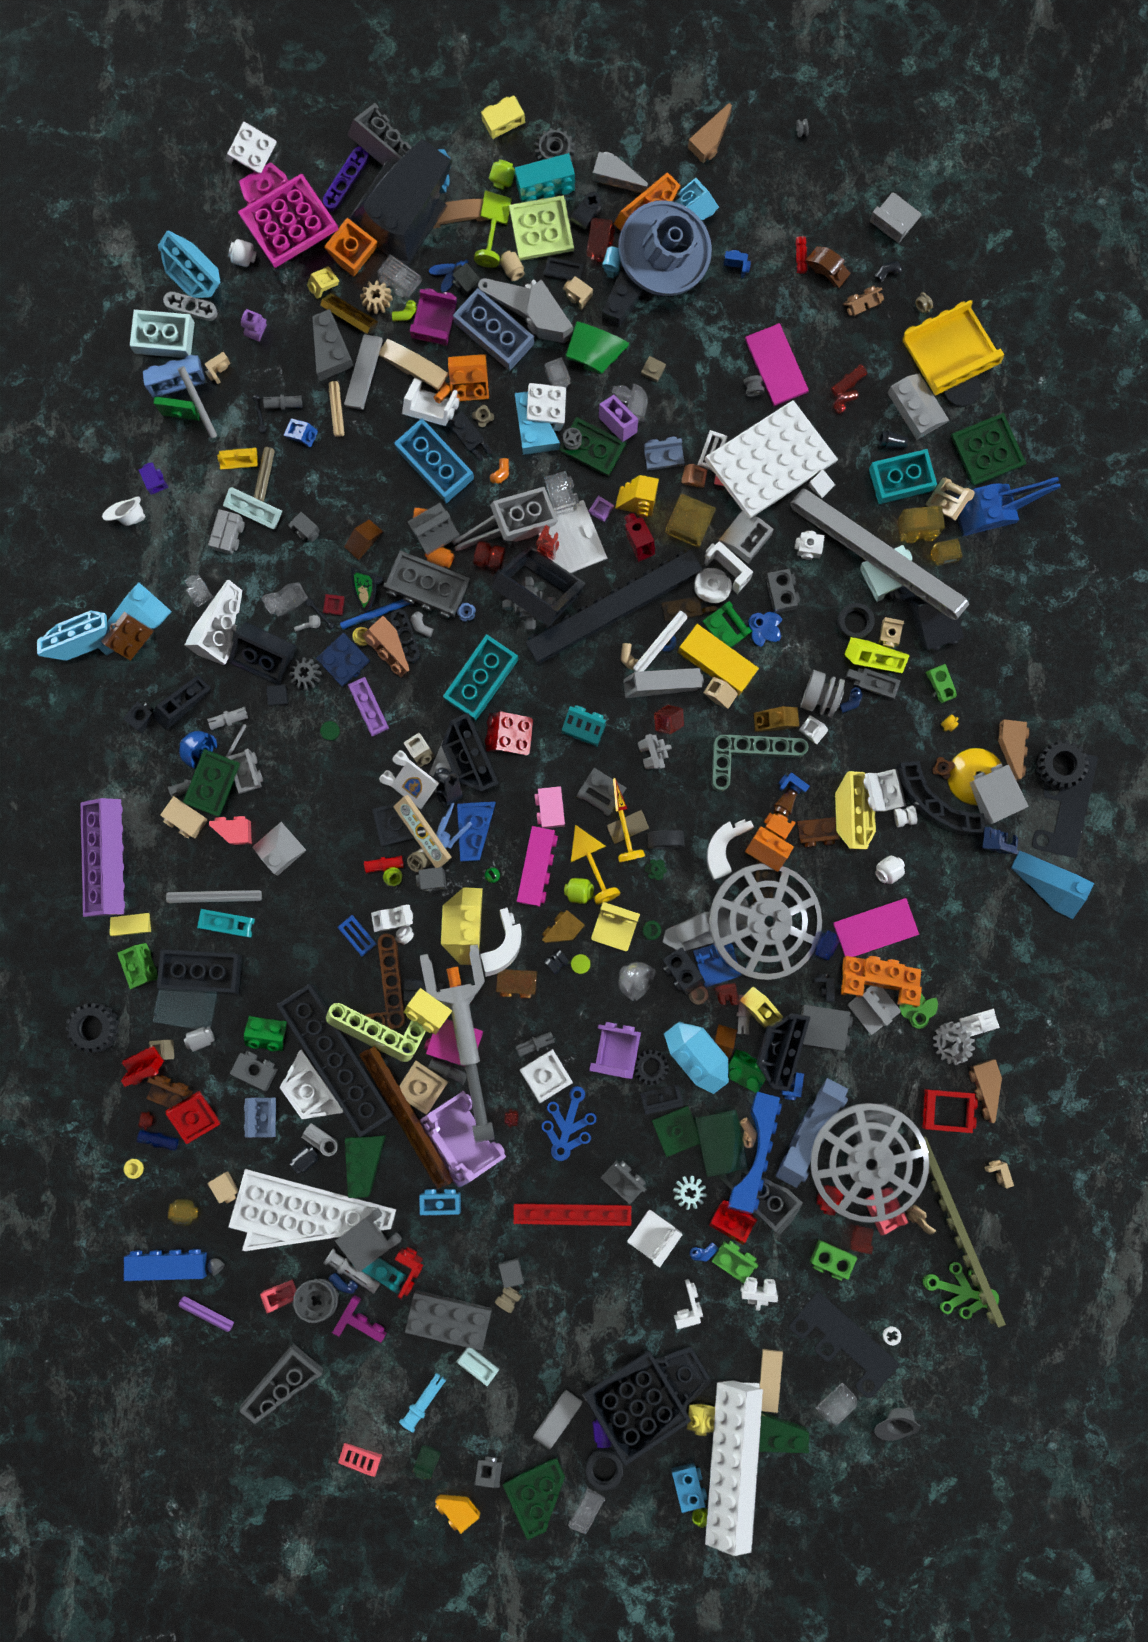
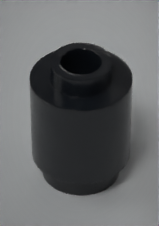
[289,1145,319,1174]

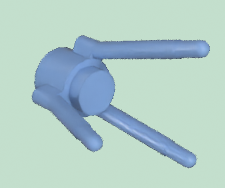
[436,803,472,849]

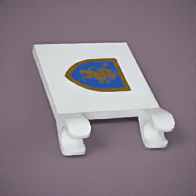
[379,751,439,809]

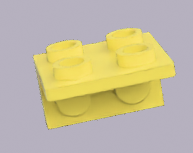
[591,902,640,951]

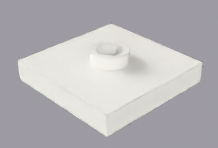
[520,1049,573,1103]

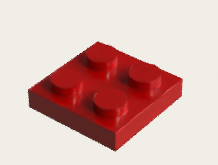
[166,1091,220,1144]

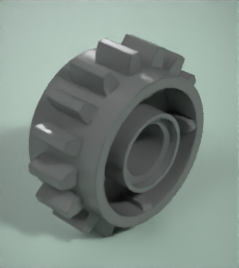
[535,128,575,162]

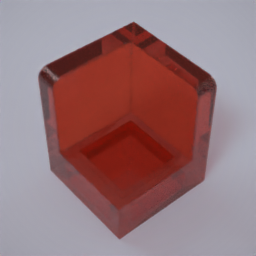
[654,705,684,735]
[850,1225,874,1254]

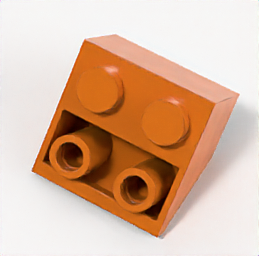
[448,354,489,401]

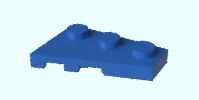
[457,802,496,862]

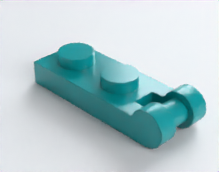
[197,909,255,938]
[352,1257,408,1294]

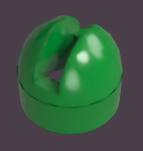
[485,867,500,883]

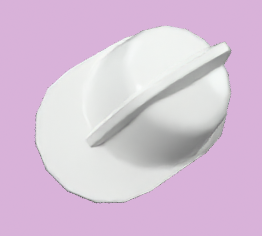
[102,497,145,526]

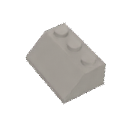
[888,374,949,440]

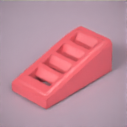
[338,1443,382,1477]

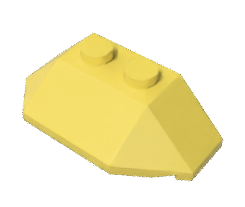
[835,771,876,849]
[441,888,483,965]

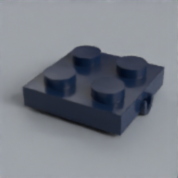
[316,633,370,686]

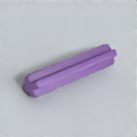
[178,1297,234,1332]

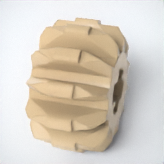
[360,280,393,314]

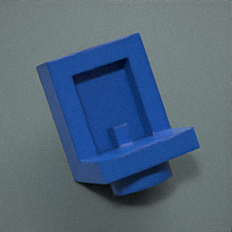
[724,250,751,278]

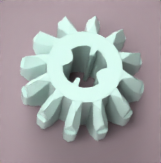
[673,1176,707,1210]

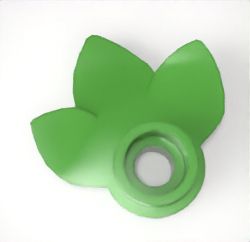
[899,994,938,1028]

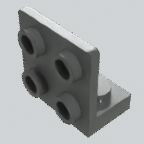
[601,1160,647,1204]

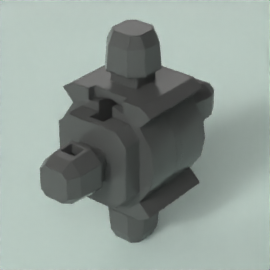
[502,577,556,631]

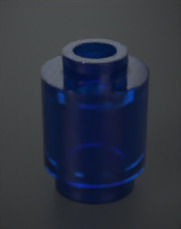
[815,930,840,961]

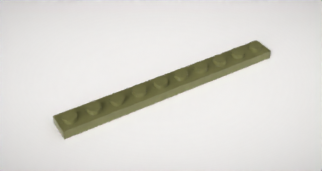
[915,1137,1006,1328]

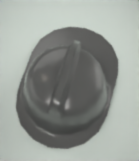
[875,1407,920,1441]

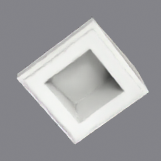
[808,470,835,498]
[799,715,828,744]

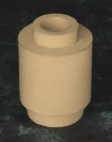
[500,251,525,281]

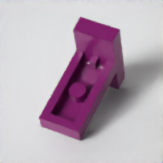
[332,1295,387,1343]

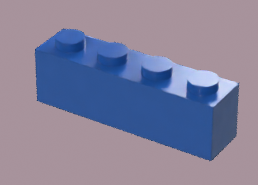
[124,1249,207,1281]

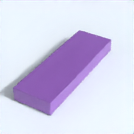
[348,677,389,737]

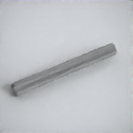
[166,890,262,903]

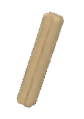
[329,381,344,437]

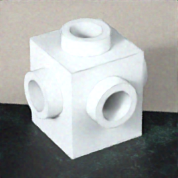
[795,531,824,560]

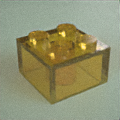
[665,493,716,548]
[898,505,945,543]

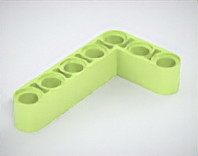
[326,1003,426,1062]

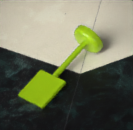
[474,190,512,268]

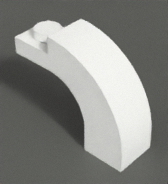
[707,819,754,881]
[480,908,521,977]

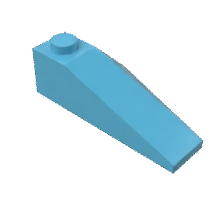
[675,178,719,220]
[99,583,171,655]

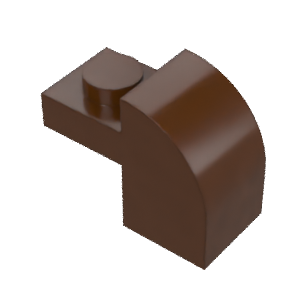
[806,246,850,288]

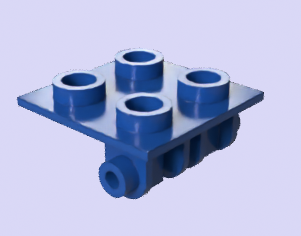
[693,943,742,988]

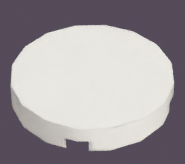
[694,568,732,603]

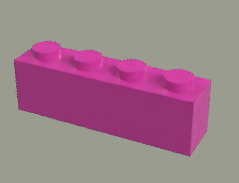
[517,826,558,907]

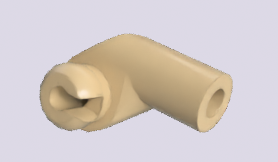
[621,643,639,670]

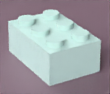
[130,310,194,358]

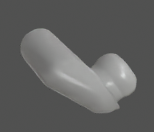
[411,611,433,638]

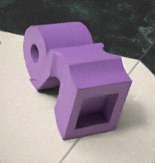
[241,309,267,341]

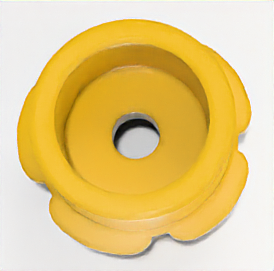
[941,714,959,732]

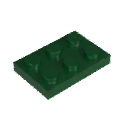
[559,417,626,477]
[183,749,241,817]

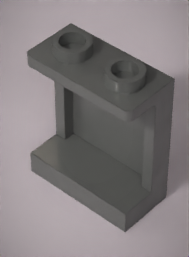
[801,1005,853,1051]

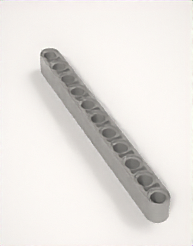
[790,489,969,620]

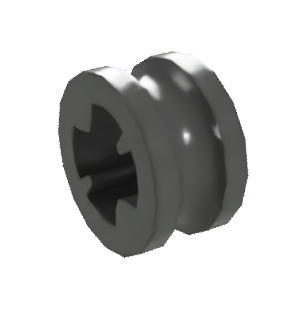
[796,119,809,137]

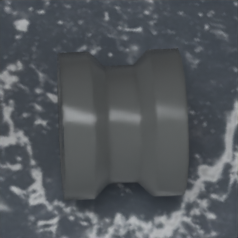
[744,375,764,397]
[563,428,582,450]

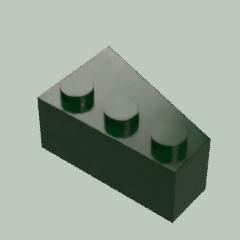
[345,1135,386,1198]
[758,1412,809,1453]

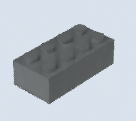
[405,1290,492,1351]

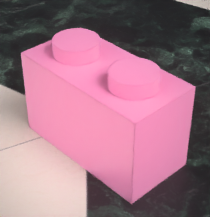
[535,786,565,829]

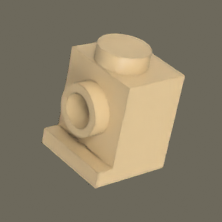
[563,276,593,310]
[878,617,904,648]

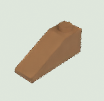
[688,103,732,163]

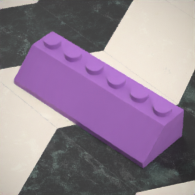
[81,798,125,917]

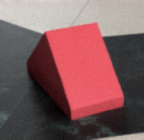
[260,1280,296,1313]

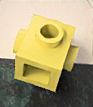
[687,1403,715,1436]

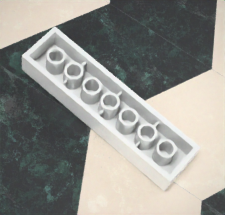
[705,1380,763,1556]

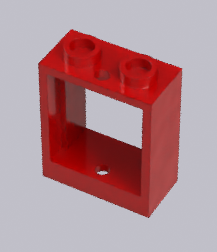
[922,1089,978,1133]

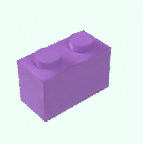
[599,395,638,442]

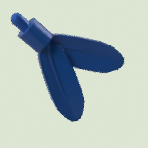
[429,260,468,293]

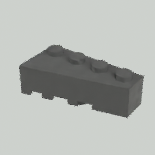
[347,103,412,166]
[240,1344,323,1424]

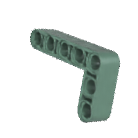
[712,735,809,792]

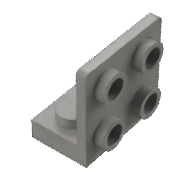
[870,193,921,243]

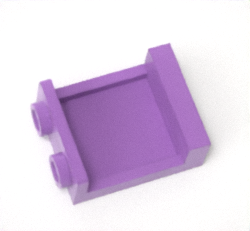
[590,1022,641,1079]

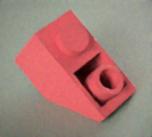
[209,816,252,845]

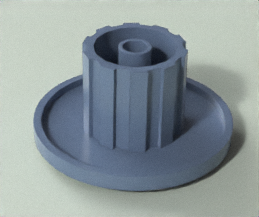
[619,201,712,296]

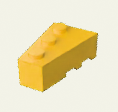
[615,475,659,517]

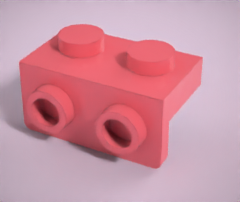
[865,1187,908,1235]

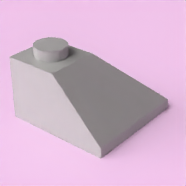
[253,822,306,876]

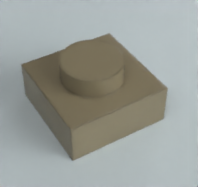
[641,356,666,383]

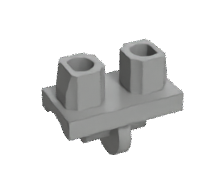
[638,734,672,769]

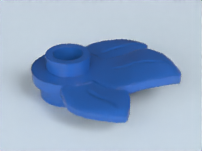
[748,612,782,647]

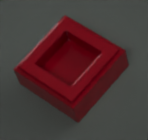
[323,594,345,616]

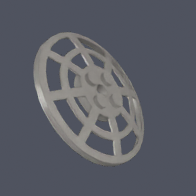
[709,864,822,980]
[810,1103,929,1222]

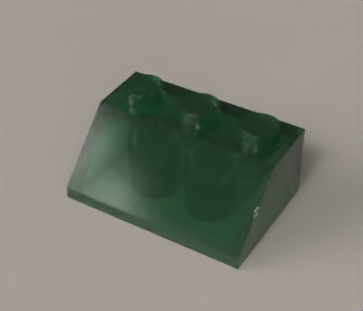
[695,1109,748,1177]

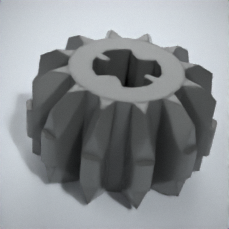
[289,658,322,690]

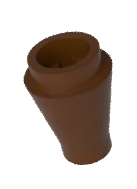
[773,788,797,818]

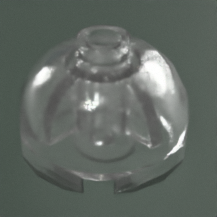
[619,962,656,1001]

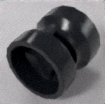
[543,948,570,975]

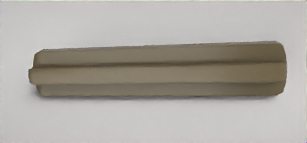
[254,447,275,502]

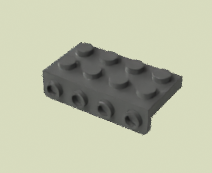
[383,551,470,618]

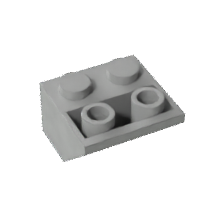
[719,511,774,564]

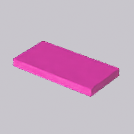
[745,323,809,406]
[833,898,919,957]

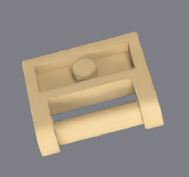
[925,478,975,520]

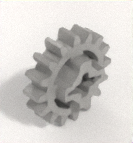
[933,1021,975,1065]

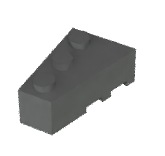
[313,309,354,381]

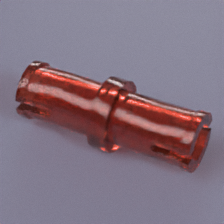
[831,364,868,397]

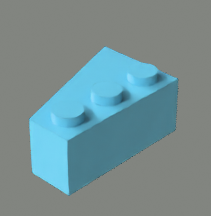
[515,392,560,455]

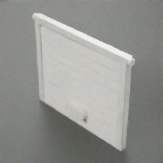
[538,500,607,573]

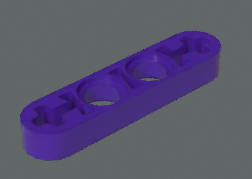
[323,146,369,212]

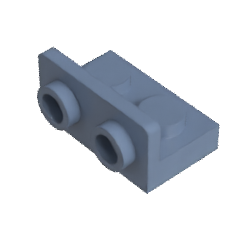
[644,437,684,471]

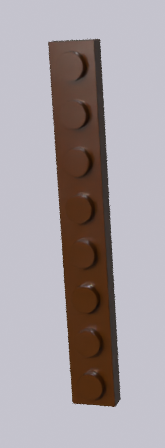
[359,1046,453,1189]

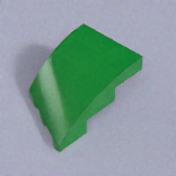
[566,321,629,374]

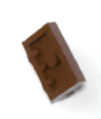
[797,817,840,847]

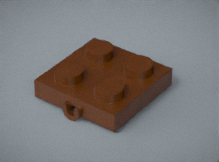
[101,611,154,661]

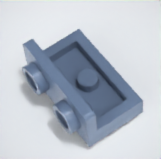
[244,1098,276,1138]

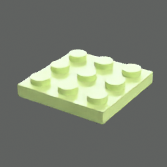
[509,195,574,261]

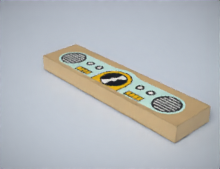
[393,795,452,868]

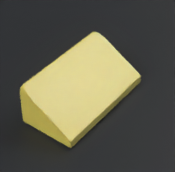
[110,913,151,936]

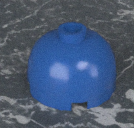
[179,731,217,770]

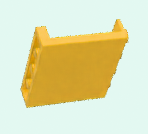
[903,300,1004,396]

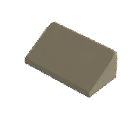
[607,810,649,844]

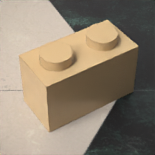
[161,796,208,838]

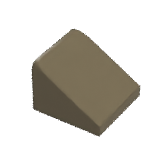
[149,1040,174,1060]

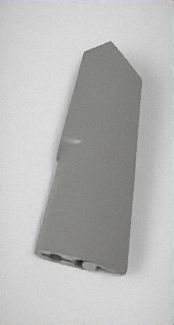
[663,898,750,951]

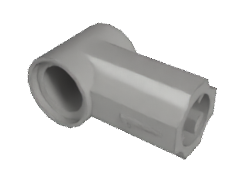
[301,1123,341,1156]

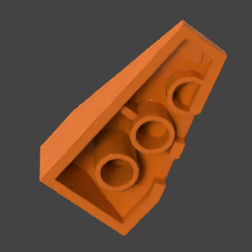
[614,172,680,230]

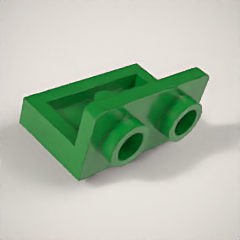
[244,1016,287,1051]
[728,1049,766,1093]

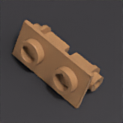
[843,286,884,316]

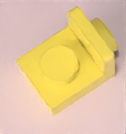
[307,266,339,299]

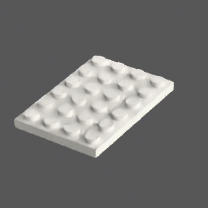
[704,400,838,519]

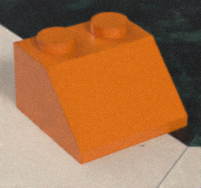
[324,218,377,277]
[745,826,794,872]

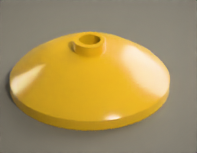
[947,748,1003,805]

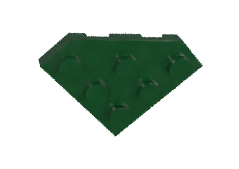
[502,1457,565,1540]

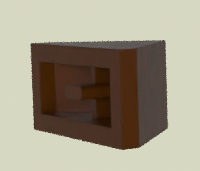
[344,520,383,560]
[714,1024,737,1063]

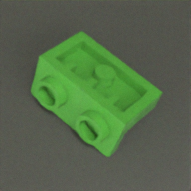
[118,943,158,989]
[711,1241,758,1283]

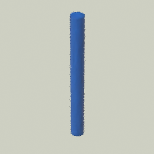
[340,599,411,630]

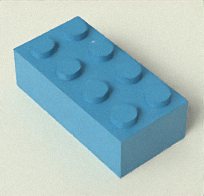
[394,419,474,503]

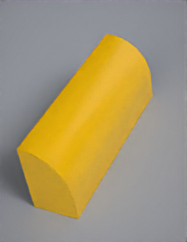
[678,624,759,697]

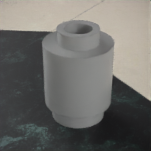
[184,1027,215,1052]

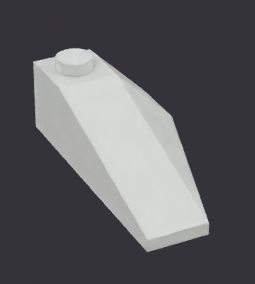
[185,580,242,665]

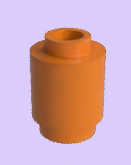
[425,547,454,568]

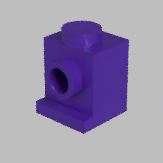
[139,463,169,495]

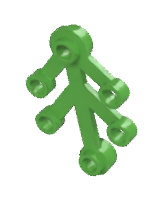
[923,1262,999,1319]

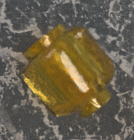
[168,1199,198,1226]

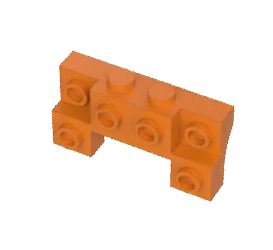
[841,956,922,1008]

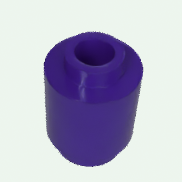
[593,1420,612,1448]

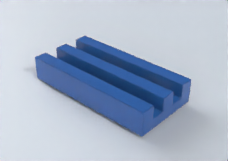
[338,915,377,957]

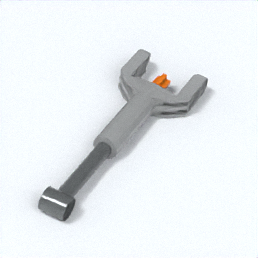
[420,944,495,1143]

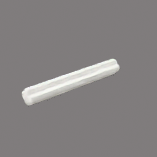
[633,611,687,672]

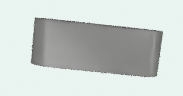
[533,1390,582,1450]

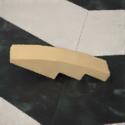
[379,339,448,390]

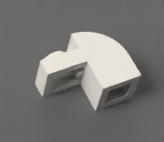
[371,905,413,932]

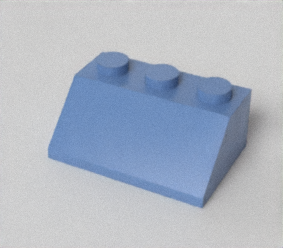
[143,355,207,398]

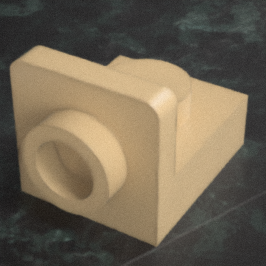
[205,352,230,384]
[984,1160,1014,1188]

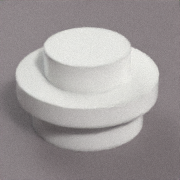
[395,926,414,944]

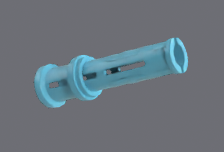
[399,1373,446,1432]

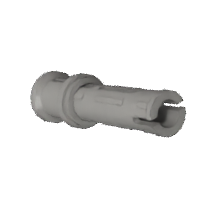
[323,1249,380,1294]

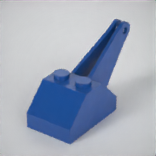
[955,477,1061,536]

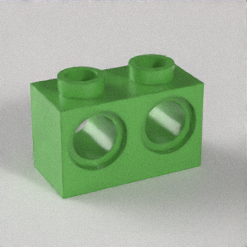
[810,1240,857,1281]

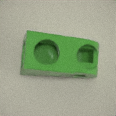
[926,664,957,703]

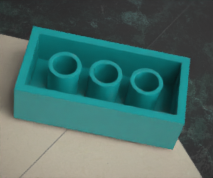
[443,634,519,722]

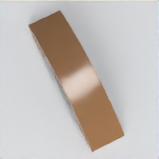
[433,199,489,229]

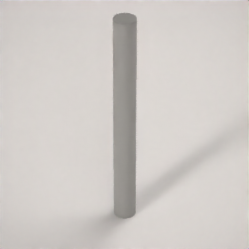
[178,366,217,438]

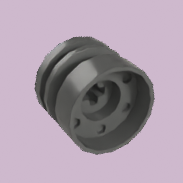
[293,1279,339,1323]

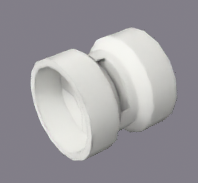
[894,805,917,827]

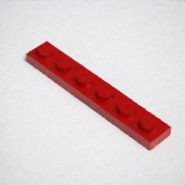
[514,1203,631,1226]

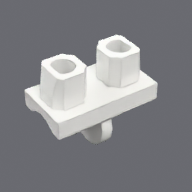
[959,1009,1000,1037]
[740,1277,778,1311]

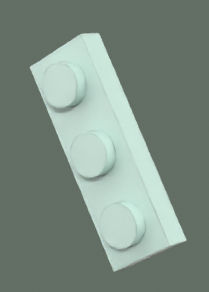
[223,487,282,529]

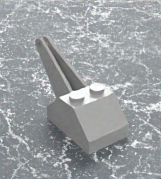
[478,278,573,343]
[452,487,558,551]

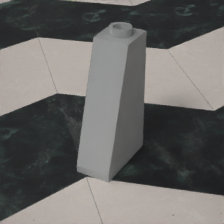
[623,668,703,698]

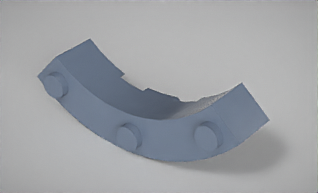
[775,1078,848,1188]

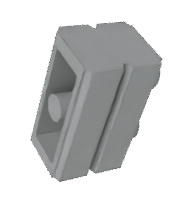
[208,509,245,555]

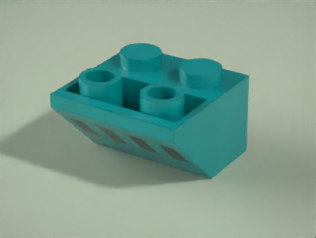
[562,705,606,747]

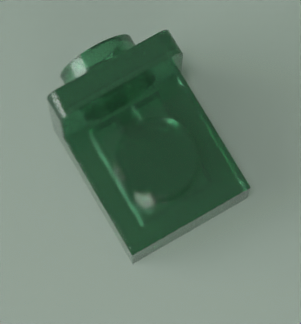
[412,1445,441,1480]

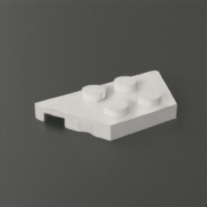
[280,1050,343,1119]

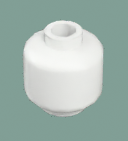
[228,239,257,267]
[876,855,905,884]

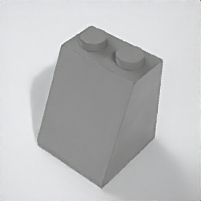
[969,764,1029,826]

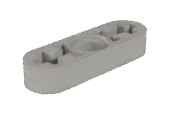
[163,292,218,321]

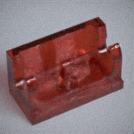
[586,218,615,262]
[536,525,559,560]
[713,983,740,1005]

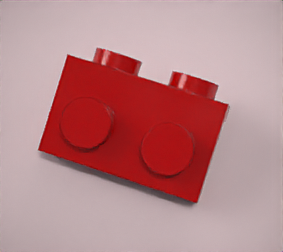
[121,1046,164,1087]
[709,1200,758,1245]

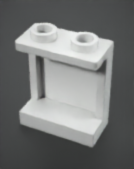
[402,378,459,426]
[704,541,753,594]

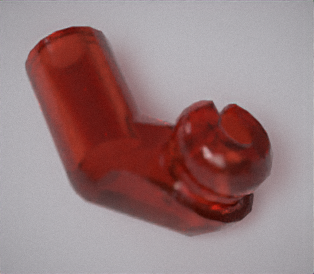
[833,390,859,413]

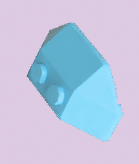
[158,231,220,298]
[37,610,107,660]
[664,1022,729,1094]

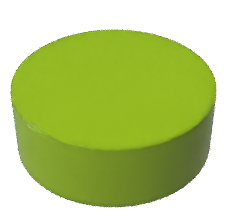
[571,954,590,974]

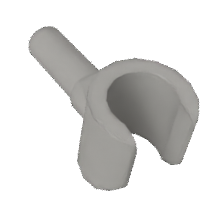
[294,615,320,631]

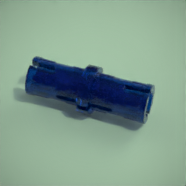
[137,1130,179,1151]

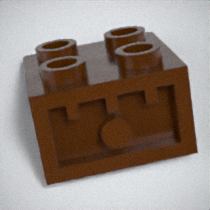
[146,1075,192,1108]

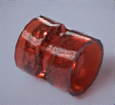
[473,541,505,571]

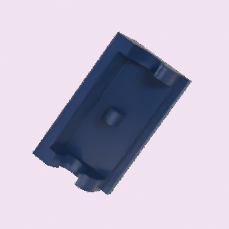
[983,827,1019,854]

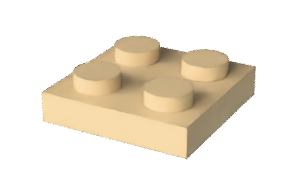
[399,1061,448,1115]

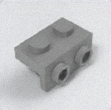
[228,749,263,794]

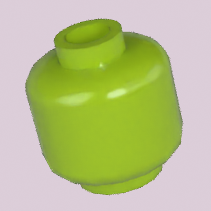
[489,160,515,190]
[564,878,594,904]

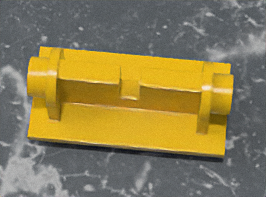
[217,448,258,470]

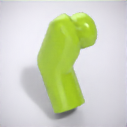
[392,300,417,321]

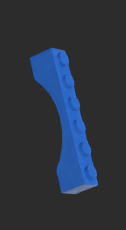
[728,1092,782,1214]

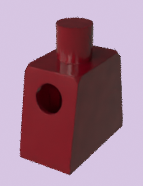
[624,513,655,562]

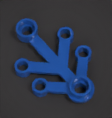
[542,1086,596,1161]

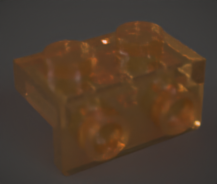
[496,969,537,998]

